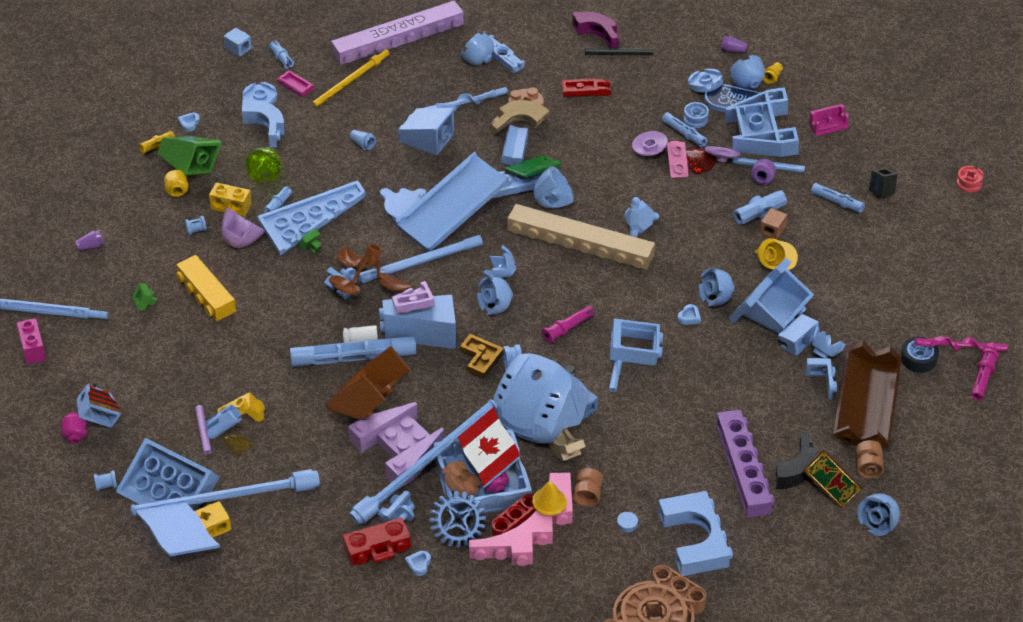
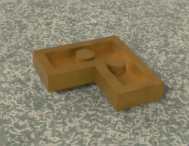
[460,334,503,378]

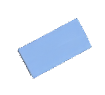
[501,125,528,165]

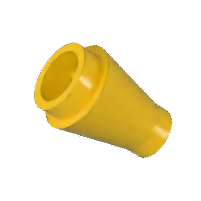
[763,63,783,84]

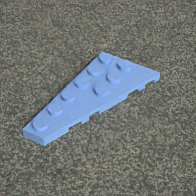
[257,180,366,256]

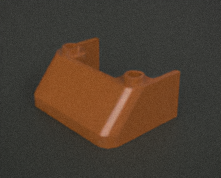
[325,346,411,420]

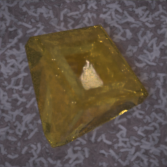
[224,433,253,457]

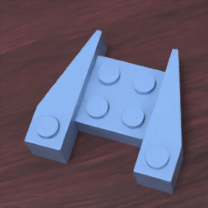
[725,87,799,157]

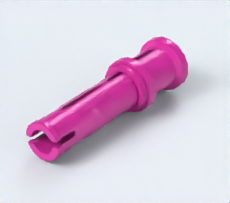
[541,306,595,344]
[970,348,999,401]

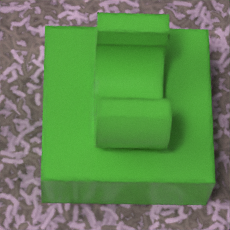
[298,229,321,253]
[132,283,157,310]

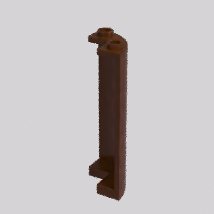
[833,341,901,448]

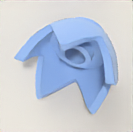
[484,245,516,279]
[812,326,846,358]

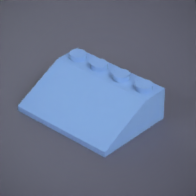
[116,438,220,511]

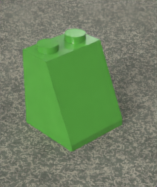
[158,136,222,175]

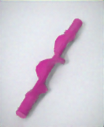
[914,336,1008,352]

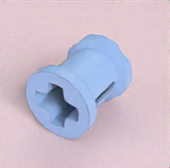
[185,216,207,235]
[94,470,117,492]

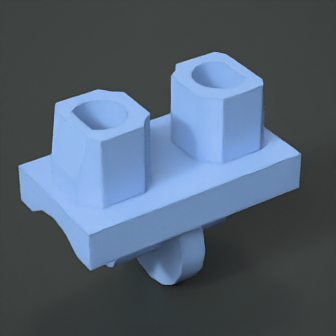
[324,267,360,300]
[378,491,415,522]

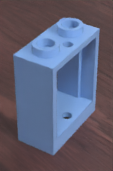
[610,319,663,365]

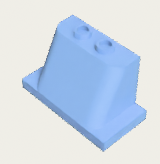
[728,258,814,334]

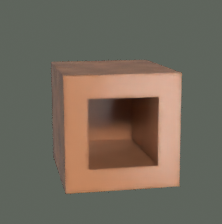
[760,208,787,240]

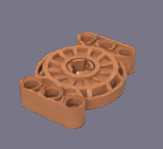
[603,565,706,622]

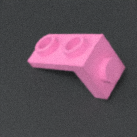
[665,141,688,178]

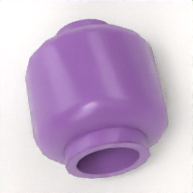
[751,159,776,185]

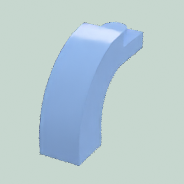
[242,99,285,147]

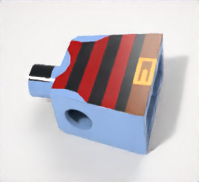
[77,383,122,427]

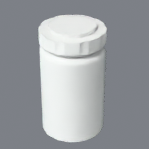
[343,325,378,343]

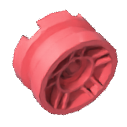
[957,166,984,193]

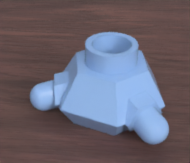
[624,197,659,237]

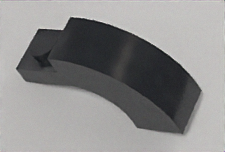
[776,431,818,489]

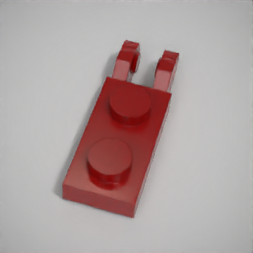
[562,78,612,97]

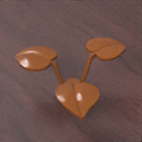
[329,243,412,295]

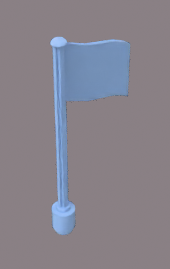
[130,469,320,557]

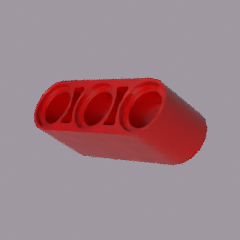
[492,493,536,537]

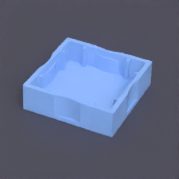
[434,429,532,519]

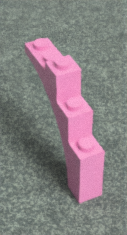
[469,473,573,566]

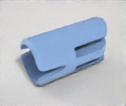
[205,405,242,439]

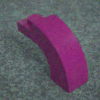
[572,11,620,48]

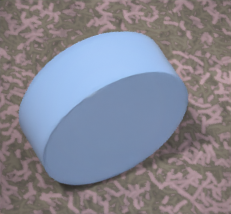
[617,512,638,532]

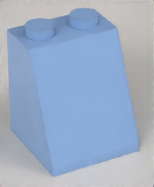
[398,108,454,156]

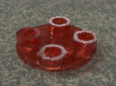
[686,147,716,175]

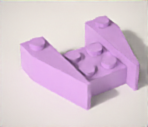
[348,402,444,489]

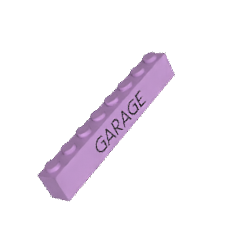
[331,1,464,65]

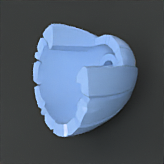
[534,166,574,208]

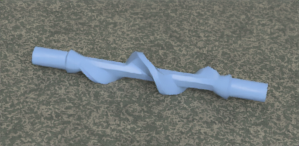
[425,87,508,111]

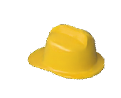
[755,238,798,270]

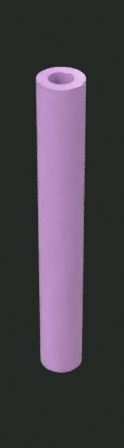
[195,405,212,455]

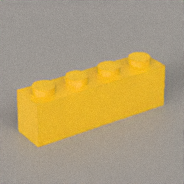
[176,255,236,321]

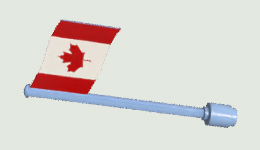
[349,400,520,526]

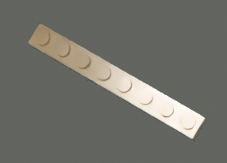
[507,204,655,270]

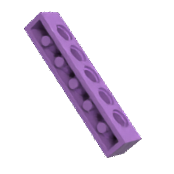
[716,409,774,518]

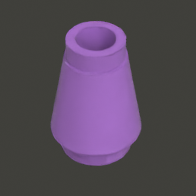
[721,35,747,53]
[75,230,105,251]

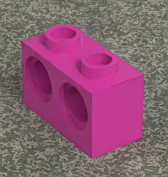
[17,318,46,364]

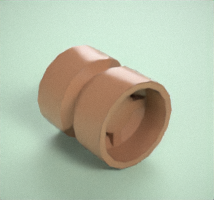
[856,440,884,478]
[573,468,603,507]

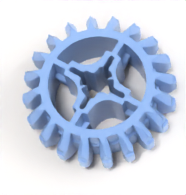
[429,491,486,547]

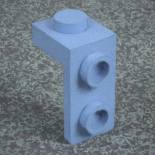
[805,358,837,400]

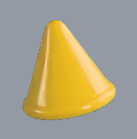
[532,482,567,516]

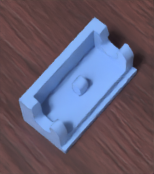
[778,314,820,356]

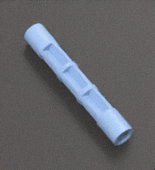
[290,336,417,367]

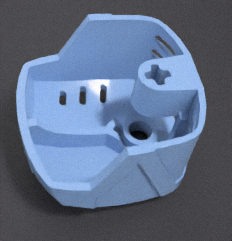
[493,353,589,444]

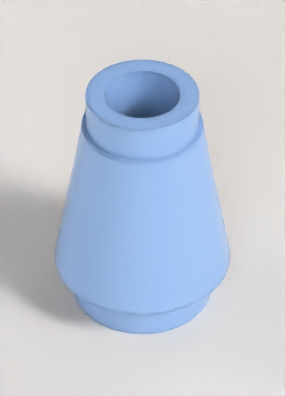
[349,130,376,150]

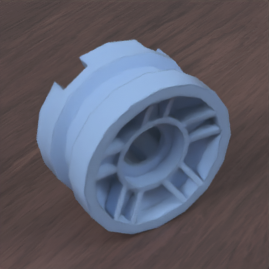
[684,102,709,128]
[503,344,522,370]

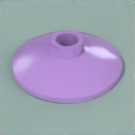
[632,131,668,156]
[705,146,741,162]

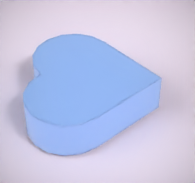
[178,113,200,132]
[678,304,701,325]
[405,551,431,576]

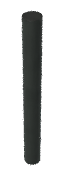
[585,48,653,55]

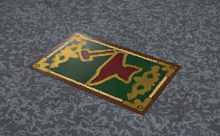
[803,449,862,509]

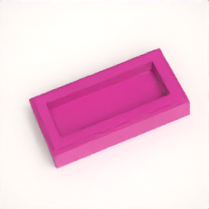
[277,70,314,97]

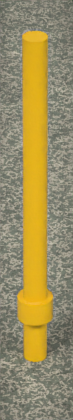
[312,49,390,108]

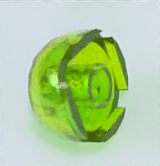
[245,147,282,183]

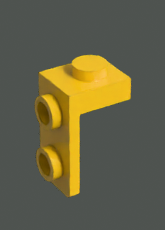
[217,392,265,422]

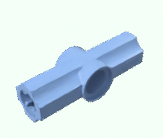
[733,190,787,225]

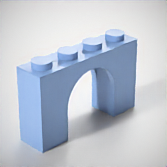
[658,491,733,576]

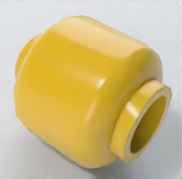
[164,170,188,197]

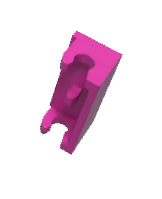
[809,104,849,136]

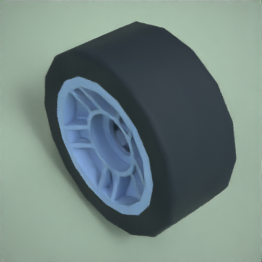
[901,337,939,373]

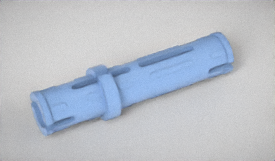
[662,112,708,148]
[811,183,865,214]

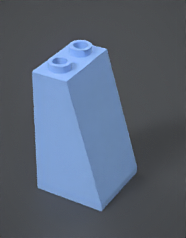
[379,295,456,349]

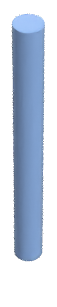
[732,157,805,173]

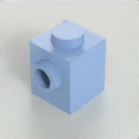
[224,28,252,57]

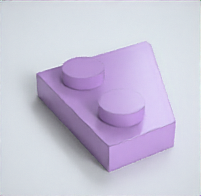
[392,281,435,313]

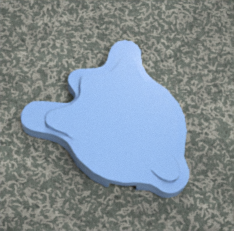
[380,188,426,221]

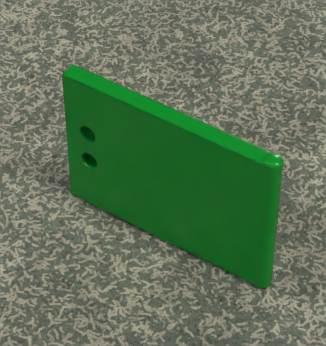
[505,155,562,178]

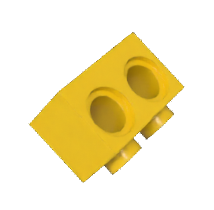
[209,182,252,217]

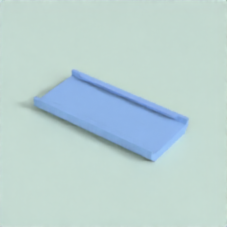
[395,152,510,252]

